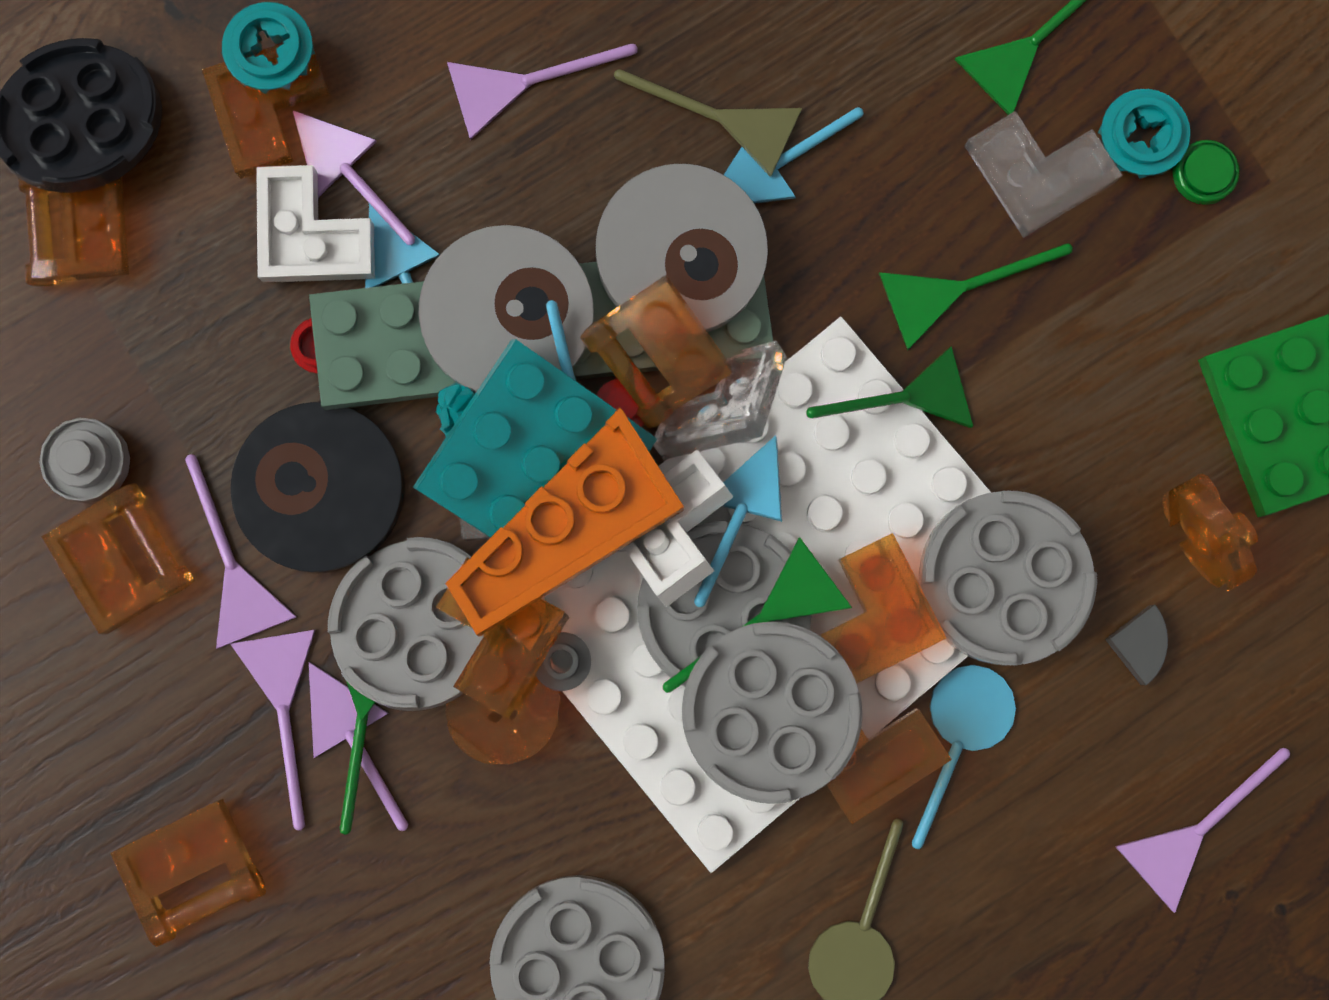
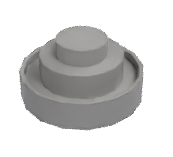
[39,418,130,503]

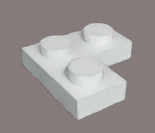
[257,165,375,283]
[624,450,733,607]

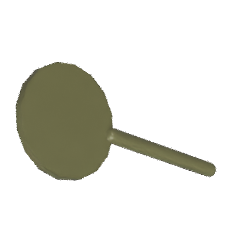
[808,818,904,1000]

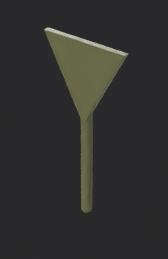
[614,69,802,177]

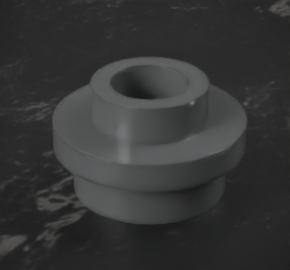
[532,632,591,691]

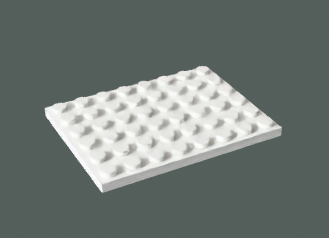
[505,316,991,873]

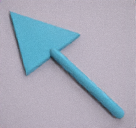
[724,107,864,203]
[365,203,440,288]
[694,435,782,607]

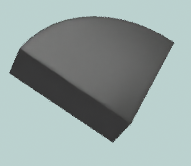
[1105,605,1168,685]

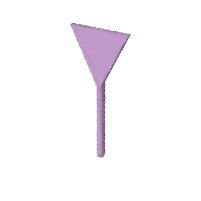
[447,44,638,140]
[186,454,297,649]
[231,630,316,831]
[1115,748,1290,913]

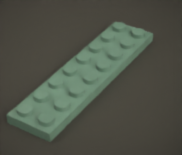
[309,262,775,410]

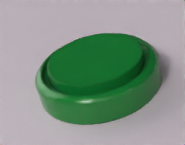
[1173,140,1240,205]

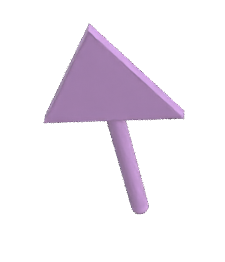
[293,111,415,245]
[308,662,408,831]

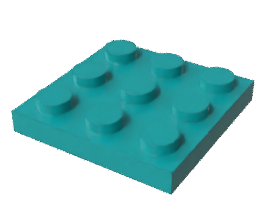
[413,339,658,538]

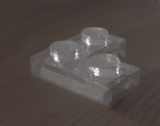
[965,111,1122,238]
[653,341,787,460]

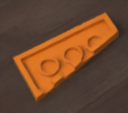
[445,407,684,637]

